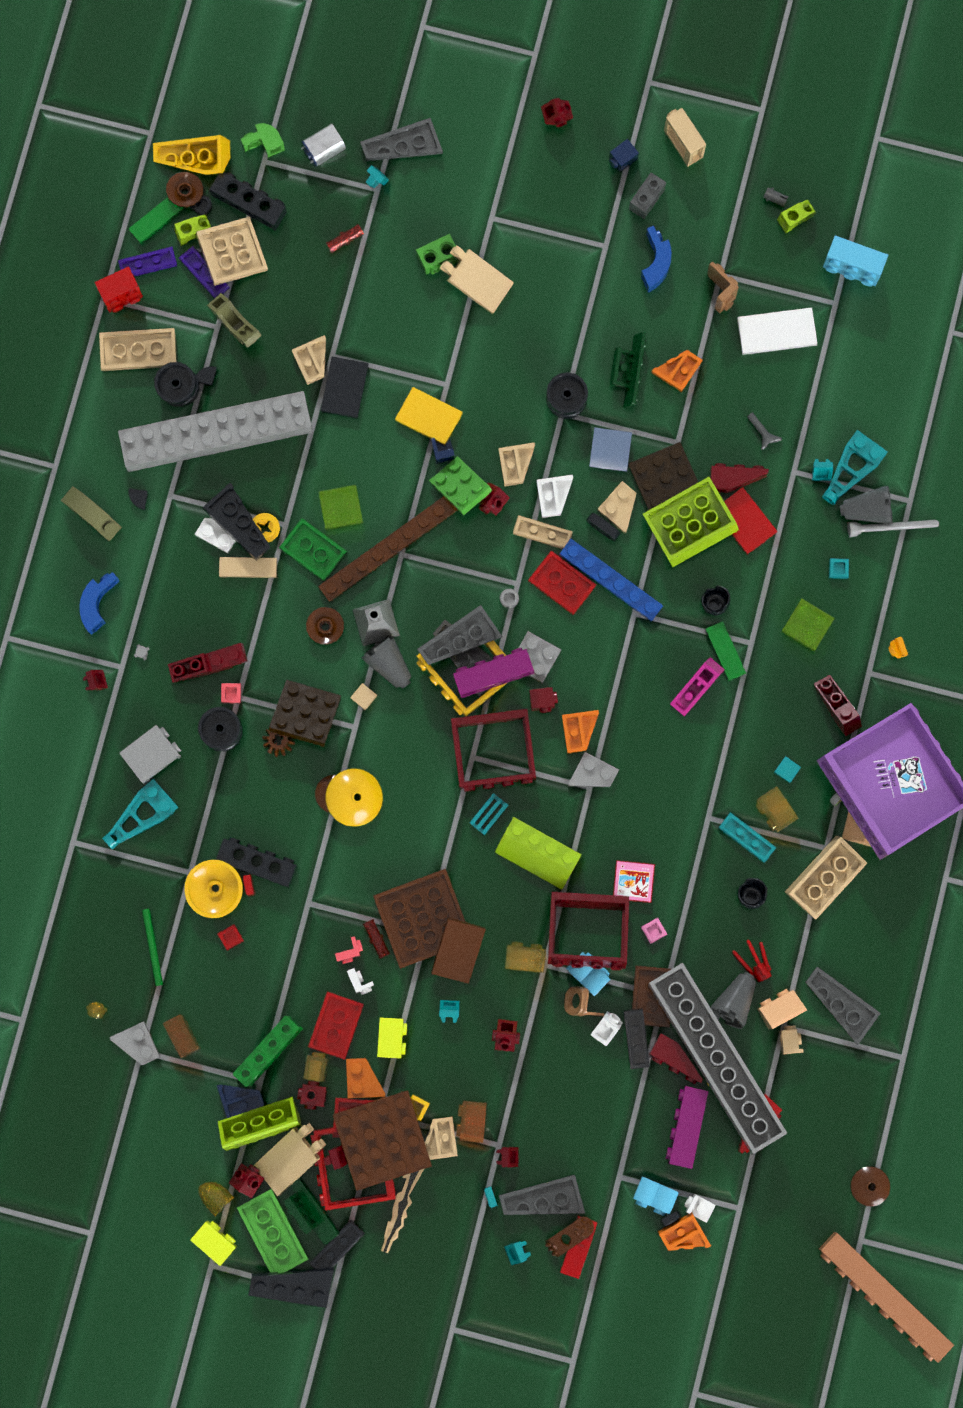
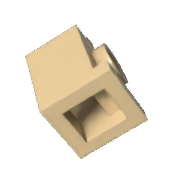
[779,1025,803,1054]

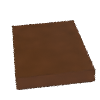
[431,918,486,984]
[632,966,671,1028]

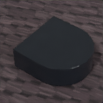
[190,195,212,216]
[660,1211,681,1228]

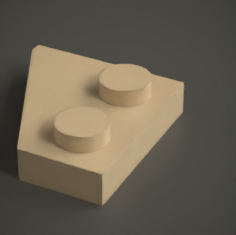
[292,335,326,385]
[498,443,535,486]
[597,481,637,534]
[425,1117,458,1160]

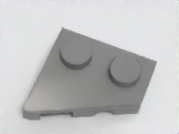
[568,752,619,787]
[109,1021,160,1065]

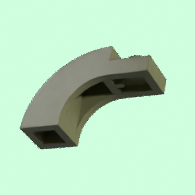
[207,293,262,348]
[60,486,122,541]

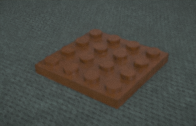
[373,869,465,969]
[333,1090,432,1191]

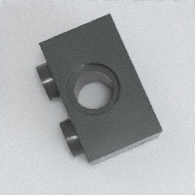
[629,173,666,219]

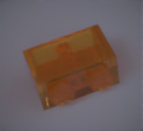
[163,1014,200,1058]
[456,1101,487,1143]

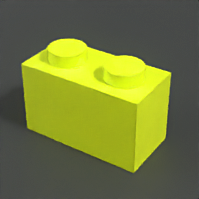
[377,1018,407,1058]
[191,1221,237,1266]

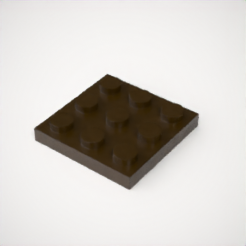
[628,442,698,511]
[269,680,341,747]

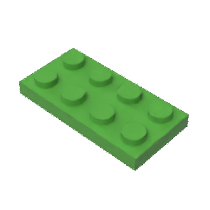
[237,1189,309,1273]

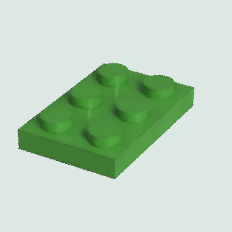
[429,456,492,515]

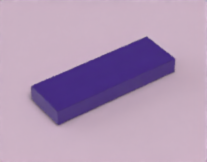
[179,246,230,299]
[118,247,177,277]

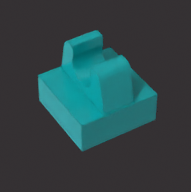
[366,165,389,188]
[812,459,833,481]
[439,1000,460,1023]
[504,1241,531,1265]

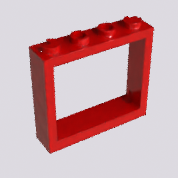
[311,1127,396,1211]

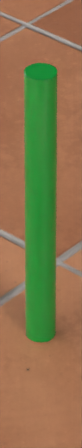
[142,909,163,986]

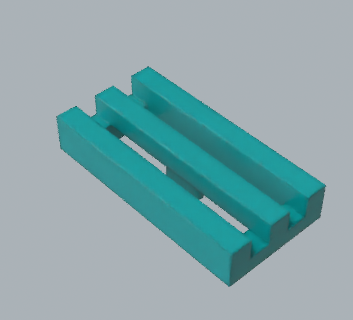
[469,793,509,836]

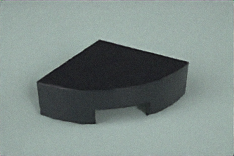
[196,366,217,386]
[129,489,148,511]

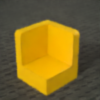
[411,1094,430,1121]

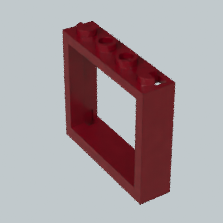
[451,709,536,791]
[548,892,629,971]

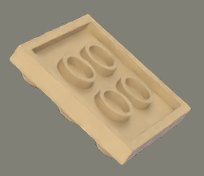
[196,217,268,286]

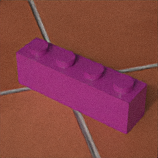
[453,648,535,698]
[665,1086,708,1169]

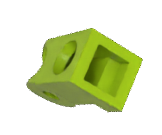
[777,200,816,233]
[174,215,211,246]

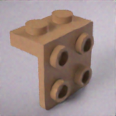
[707,262,739,313]

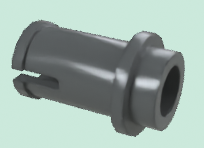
[763,187,789,207]

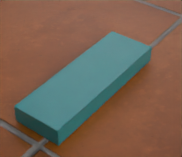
[718,812,776,863]

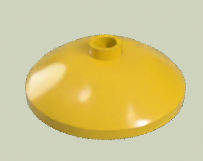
[325,769,383,827]
[184,860,243,918]

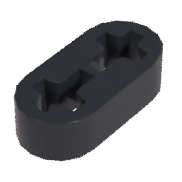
[586,513,621,542]

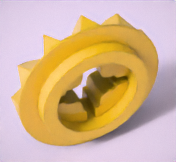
[253,513,280,542]

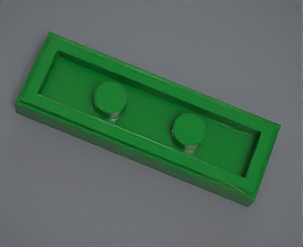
[128,197,184,244]
[705,621,746,682]

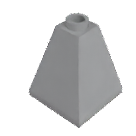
[353,599,400,646]

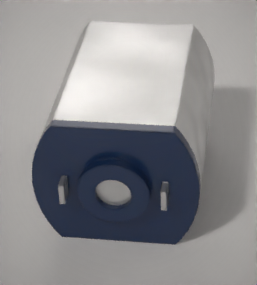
[301,124,346,167]

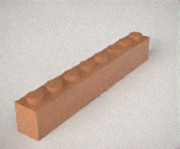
[819,1232,954,1363]

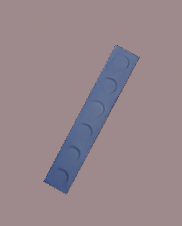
[559,539,663,622]

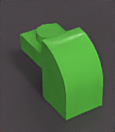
[241,123,285,157]

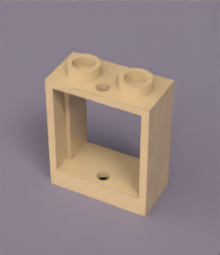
[664,108,706,167]

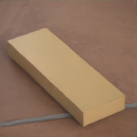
[513,515,573,549]
[219,557,277,578]

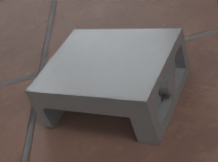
[120,725,181,785]

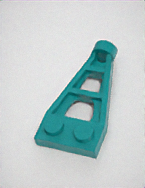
[822,430,888,505]
[102,779,179,850]

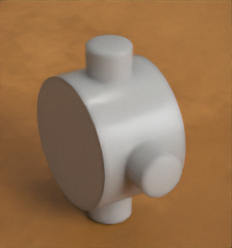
[134,644,150,660]

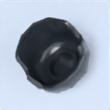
[701,585,730,616]
[737,878,767,909]

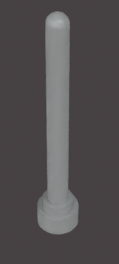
[847,520,939,537]

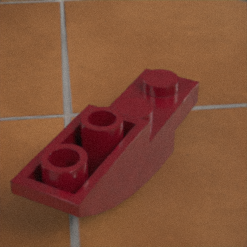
[168,643,248,683]

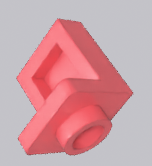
[335,936,363,964]

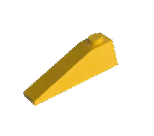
[153,135,230,175]

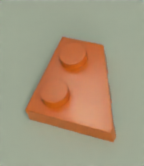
[651,350,703,392]
[562,710,599,754]
[346,1058,386,1098]
[658,1212,711,1251]

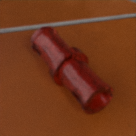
[326,224,364,253]
[363,919,390,959]

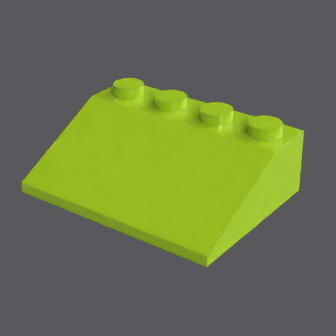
[643,477,739,568]

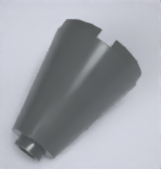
[840,486,893,524]
[361,634,412,689]
[710,972,756,1029]

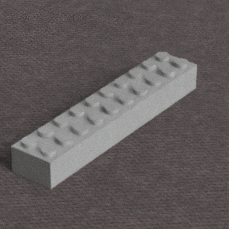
[118,391,313,472]
[648,963,787,1155]

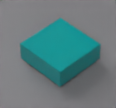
[829,558,849,579]
[774,756,801,783]
[484,1186,498,1208]

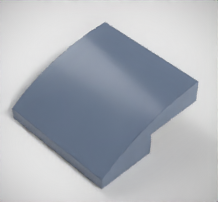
[589,427,632,472]

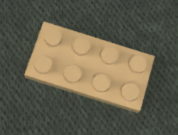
[99,328,177,371]

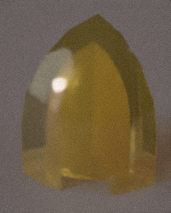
[199,1182,234,1217]

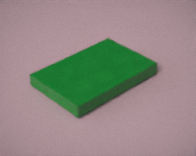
[279,518,347,582]

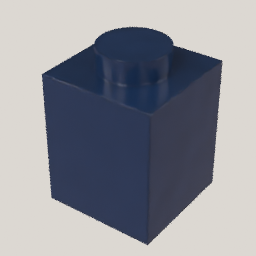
[609,139,639,172]

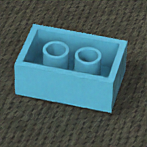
[823,236,888,286]

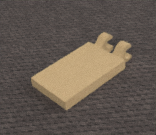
[440,245,514,314]
[254,1123,326,1196]

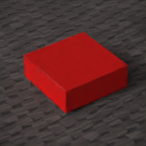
[243,875,255,896]
[218,924,244,951]

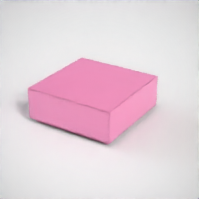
[641,918,667,944]

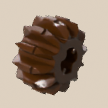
[262,729,295,757]

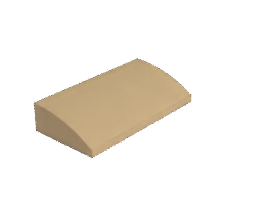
[785,836,867,920]

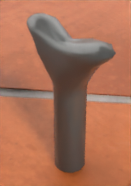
[747,412,782,450]

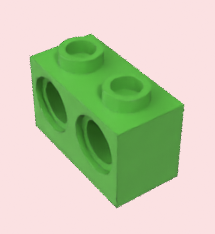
[416,234,458,275]

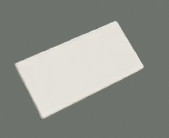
[737,308,817,355]

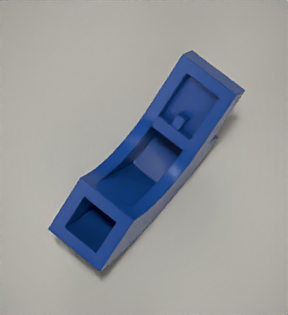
[641,226,672,293]
[80,572,120,635]

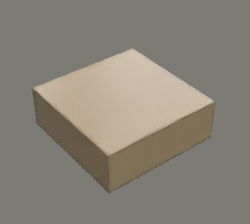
[350,683,377,710]

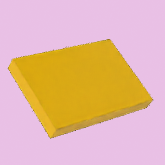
[395,387,463,446]

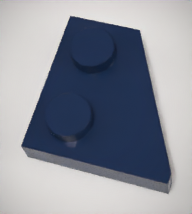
[217,1084,265,1118]

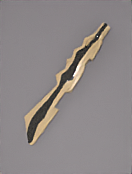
[381,1169,424,1253]

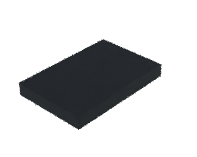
[321,357,369,419]

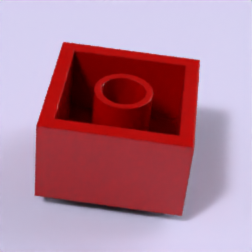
[95,266,143,313]

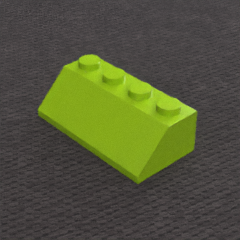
[495,817,582,890]
[218,1097,302,1151]

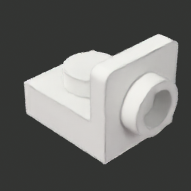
[347,968,374,995]
[591,1011,623,1046]
[684,1194,716,1223]

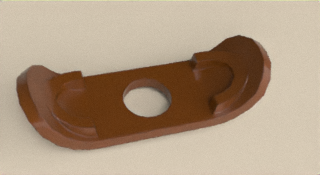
[545,1217,594,1257]

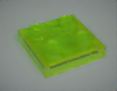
[319,485,363,530]
[782,599,835,651]

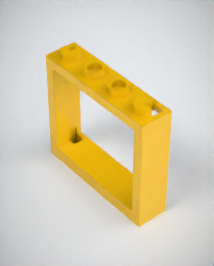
[416,640,507,717]

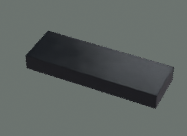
[623,1008,650,1069]
[309,1220,365,1270]

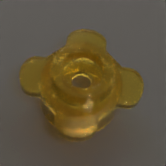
[86,1002,107,1018]

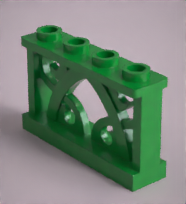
[233,1016,303,1087]

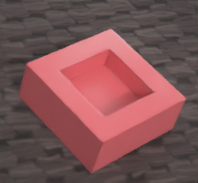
[221,683,241,703]

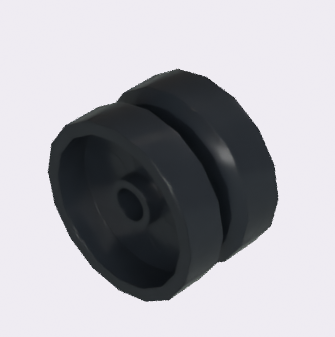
[154,362,200,407]
[546,372,588,420]
[198,707,243,752]

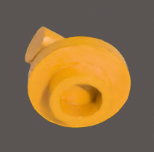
[889,637,908,659]

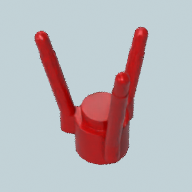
[732,940,772,983]

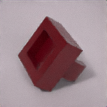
[83,670,108,691]
[323,1145,348,1170]
[496,1147,518,1168]

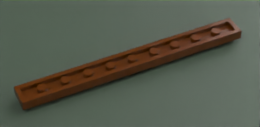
[318,496,458,603]

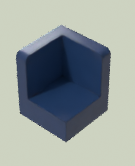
[431,438,455,464]

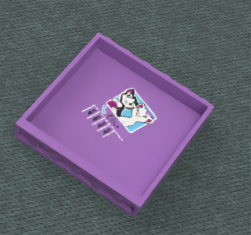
[817,703,963,860]

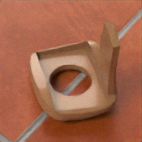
[564,986,604,1017]

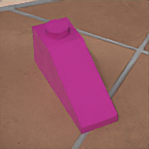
[670,657,725,716]

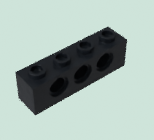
[209,172,287,231]
[216,837,298,888]

